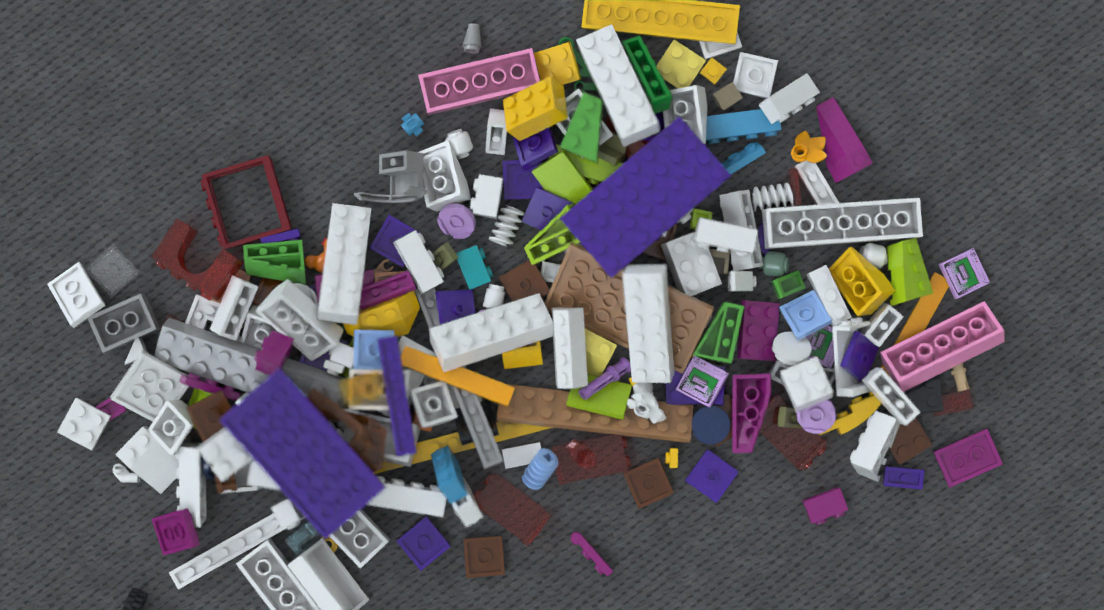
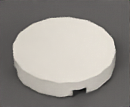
[772,332,812,365]

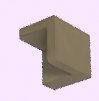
[712,82,743,112]
[709,249,730,275]

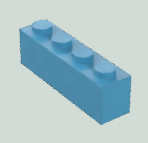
[706,109,781,144]

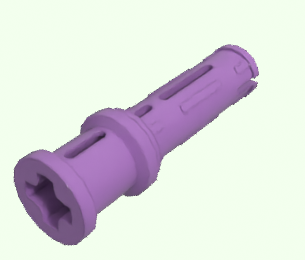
[578,357,631,400]

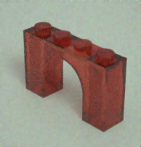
[151,218,244,301]

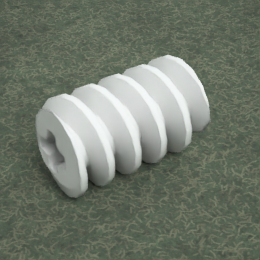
[752,183,793,212]
[489,204,525,247]

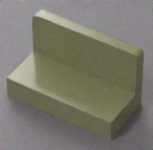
[598,130,628,166]

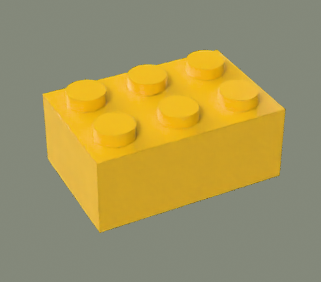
[503,76,568,141]

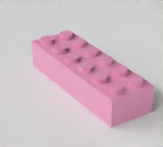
[418,48,540,115]
[881,301,1005,392]

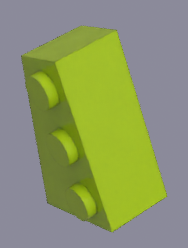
[524,204,580,265]
[887,238,933,306]

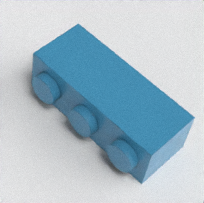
[431,445,468,504]

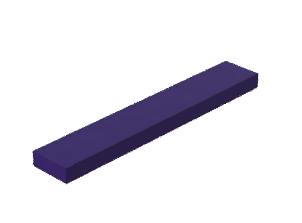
[377,336,417,456]

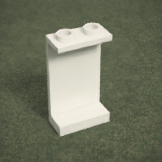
[833,318,870,397]

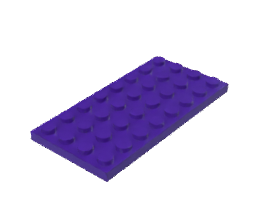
[560,117,731,279]
[219,368,386,539]

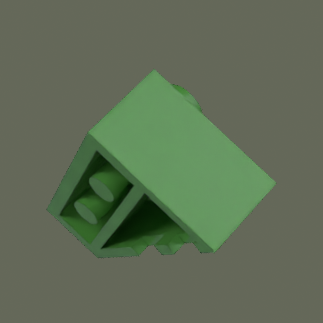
[560,92,603,164]
[243,240,306,285]
[692,302,744,363]

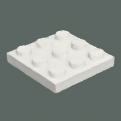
[111,350,189,422]

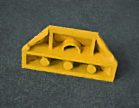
[343,291,420,337]

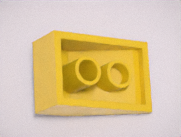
[829,247,896,317]

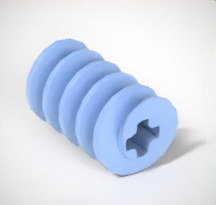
[522,448,558,490]

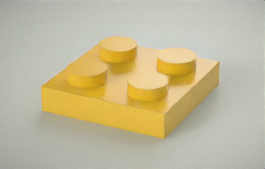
[533,42,581,85]

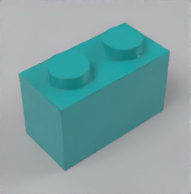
[456,245,493,290]

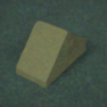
[432,242,459,271]
[778,406,803,429]

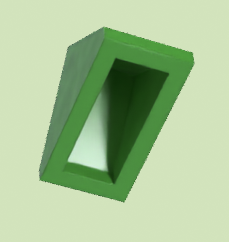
[771,270,806,299]

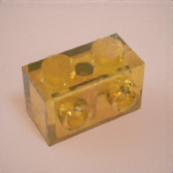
[338,371,384,407]

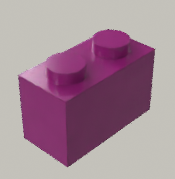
[254,330,294,376]
[802,487,848,525]

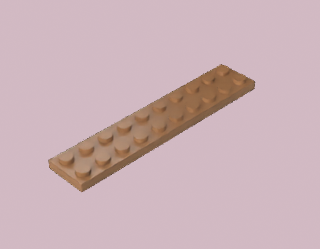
[497,384,693,443]

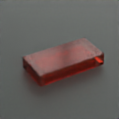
[788,168,802,207]
[934,389,973,416]

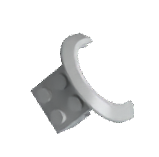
[354,150,427,203]

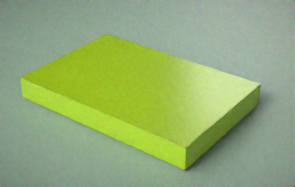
[532,150,593,206]
[566,374,632,420]

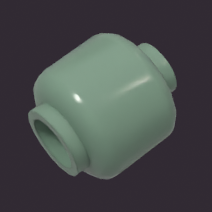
[760,251,789,277]

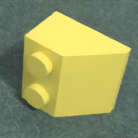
[585,329,617,377]

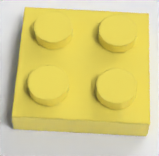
[657,40,706,89]

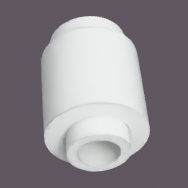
[483,284,505,310]

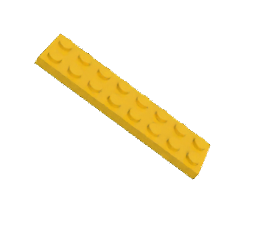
[581,0,740,45]

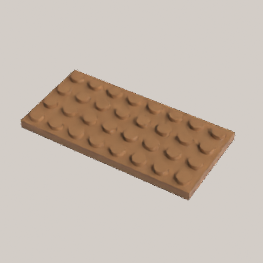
[544,242,714,374]

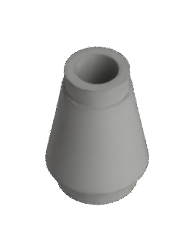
[462,24,482,54]

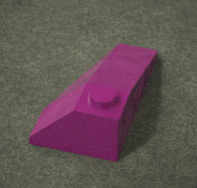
[816,97,872,183]

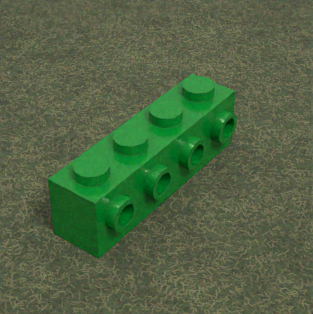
[622,36,673,114]

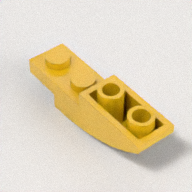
[818,392,882,435]

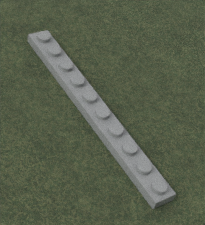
[414,287,503,469]

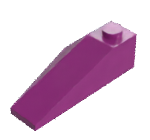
[733,374,771,453]

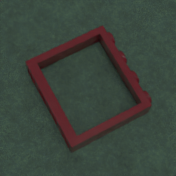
[201,155,293,250]

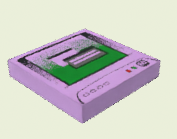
[938,248,990,299]
[806,326,835,369]
[676,356,729,408]

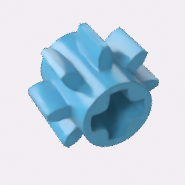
[401,113,424,137]

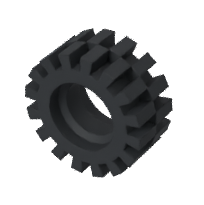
[122,587,148,610]

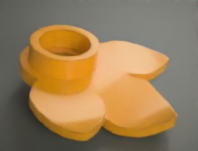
[791,131,827,163]

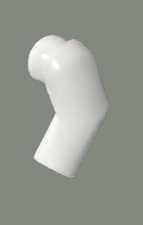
[113,463,140,483]

